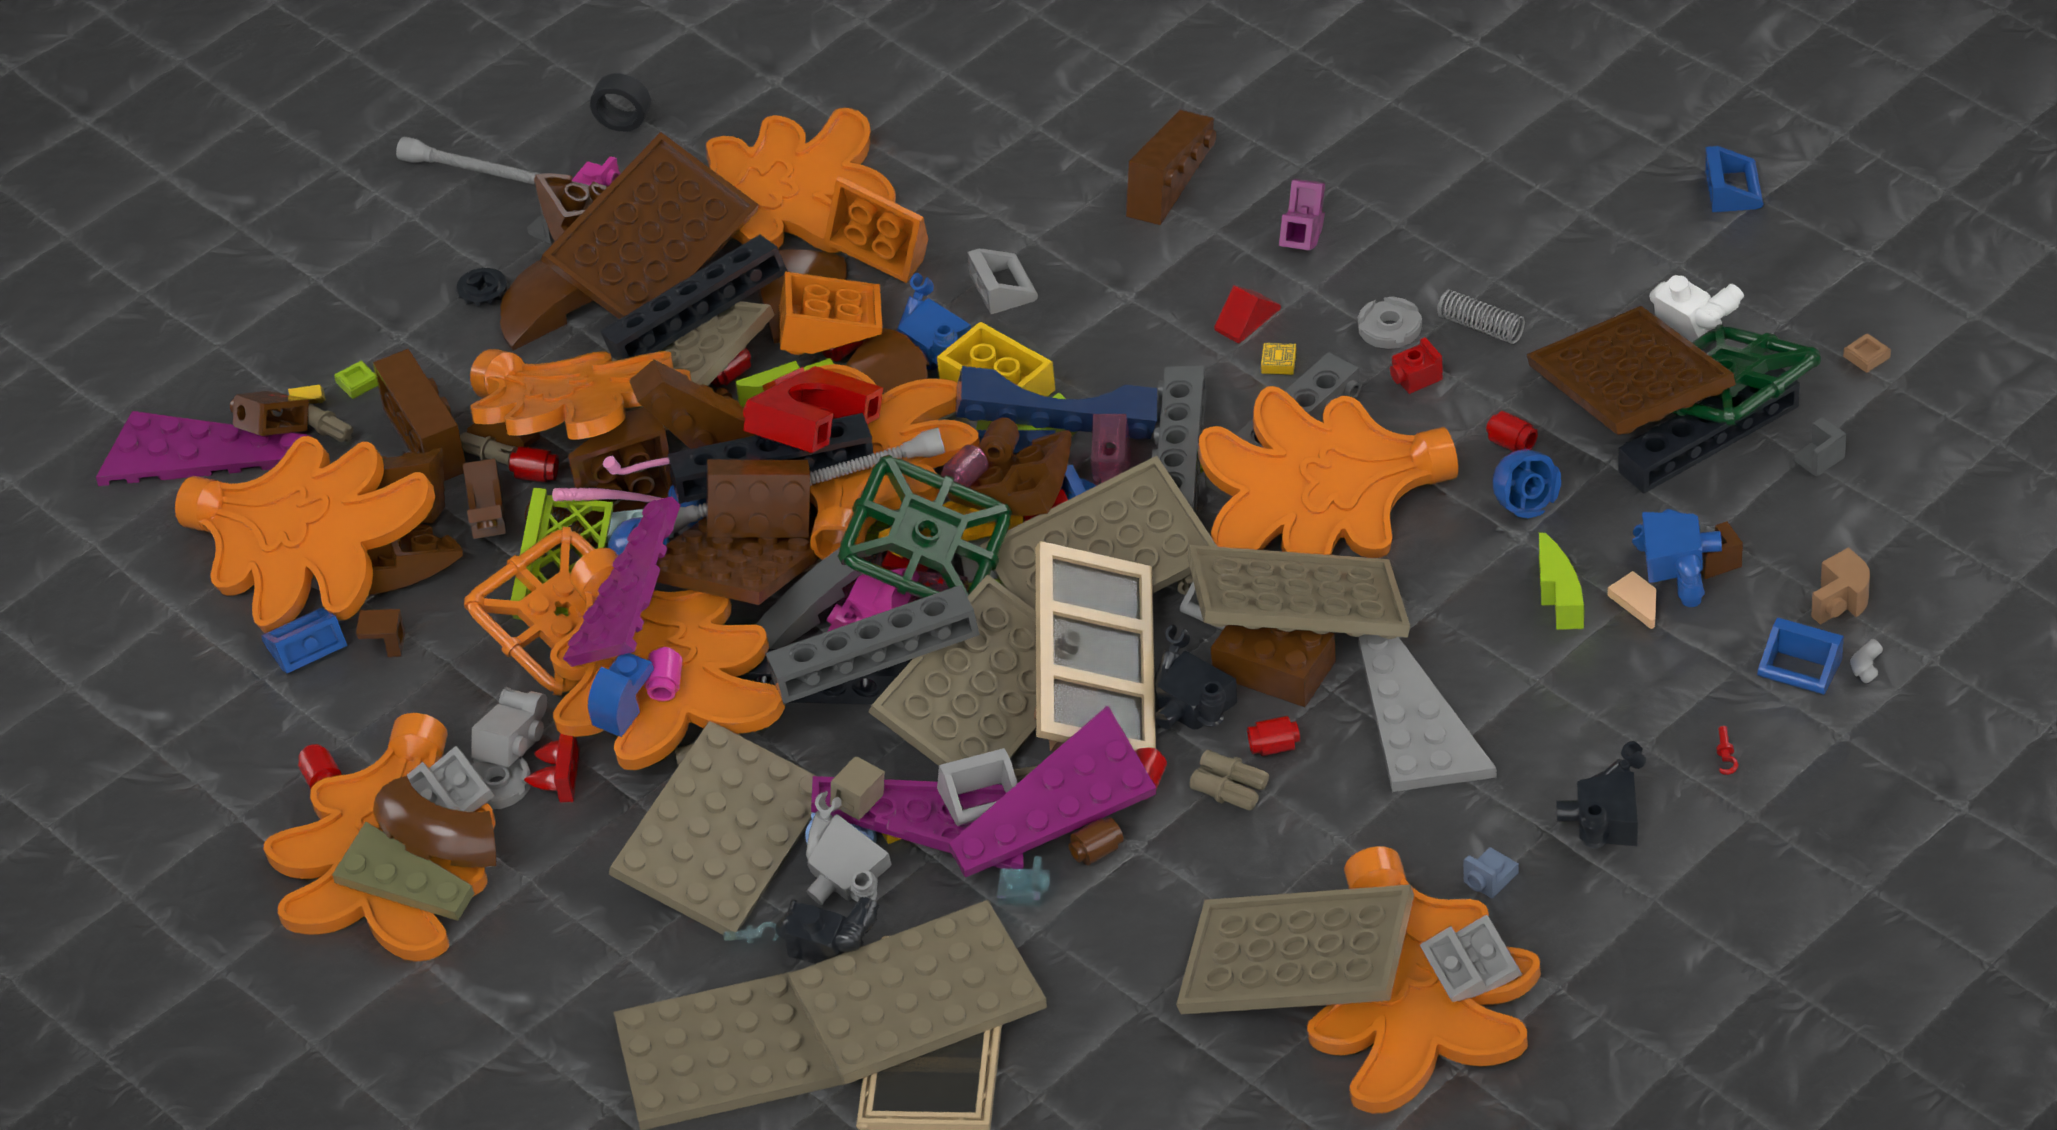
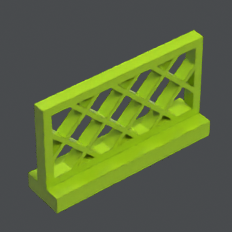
[511,488,614,620]

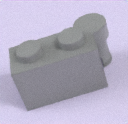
[472,687,547,767]

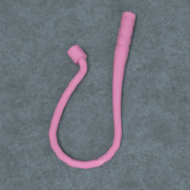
[552,456,669,503]

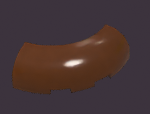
[373,776,496,867]

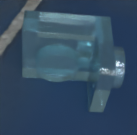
[997,857,1050,906]

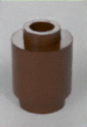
[979,418,1020,464]
[1068,817,1124,865]

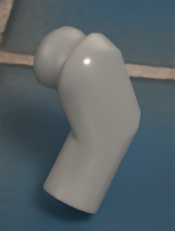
[1850,639,1883,683]

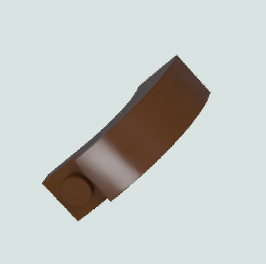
[462,458,507,539]

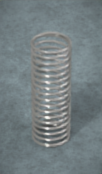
[1437,289,1525,344]

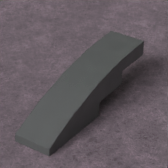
[756,548,864,649]

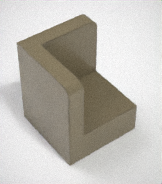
[830,757,885,820]

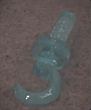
[724,922,779,943]

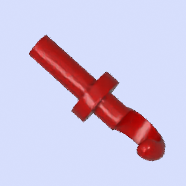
[1716,726,1738,775]

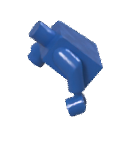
[897,273,971,370]
[1632,509,1722,607]

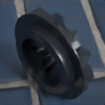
[457,268,507,307]

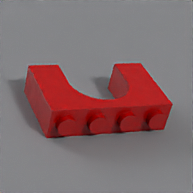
[743,366,883,453]

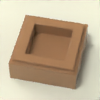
[1843,333,1891,373]

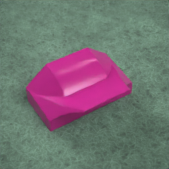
[848,568,920,619]

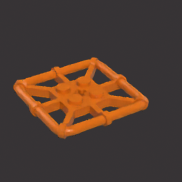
[464,526,595,696]

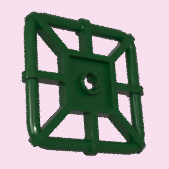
[1672,324,1821,426]
[838,455,1012,599]

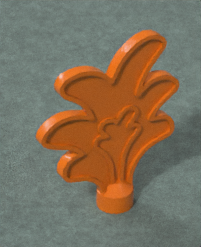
[706,108,896,253]
[470,349,692,440]
[810,364,980,560]
[1198,386,1458,558]
[175,436,435,633]
[550,548,786,771]
[264,713,496,962]
[1307,846,1541,1113]

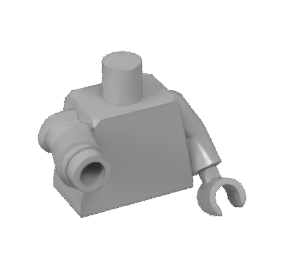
[806,791,892,905]

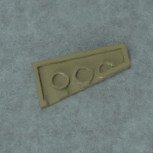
[332,822,474,921]

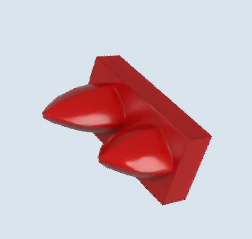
[524,733,580,802]

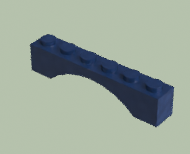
[956,366,1157,439]

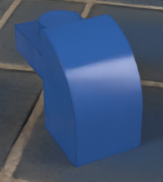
[588,653,654,737]

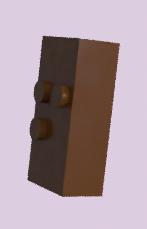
[373,349,466,481]

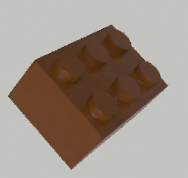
[706,459,810,538]
[1211,625,1336,707]

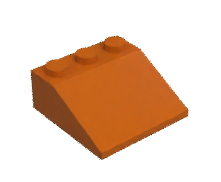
[824,176,928,283]
[779,272,883,355]

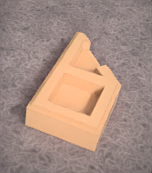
[1608,571,1656,629]

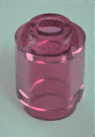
[941,445,988,488]

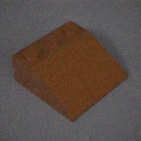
[568,407,673,530]

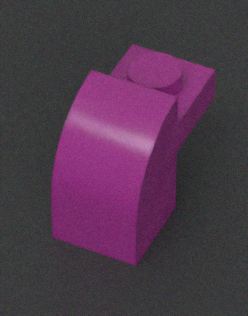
[1279,179,1325,250]

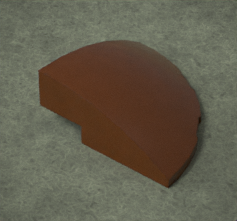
[534,173,607,242]
[758,249,847,344]
[500,259,593,351]
[846,328,930,394]
[947,430,1072,516]
[367,523,463,595]

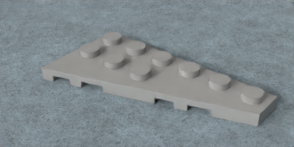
[1358,634,1497,792]

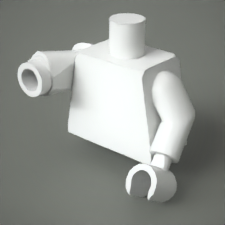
[1649,275,1744,342]

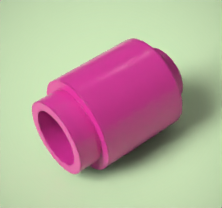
[645,647,683,701]

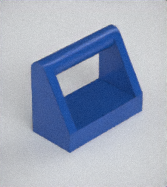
[1705,146,1763,212]
[261,608,348,673]
[1757,617,1844,695]

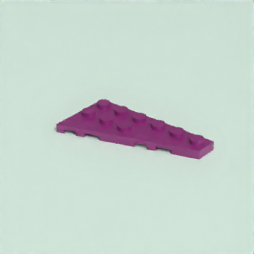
[96,411,311,486]
[563,496,680,667]
[949,705,1156,878]
[811,776,1023,874]

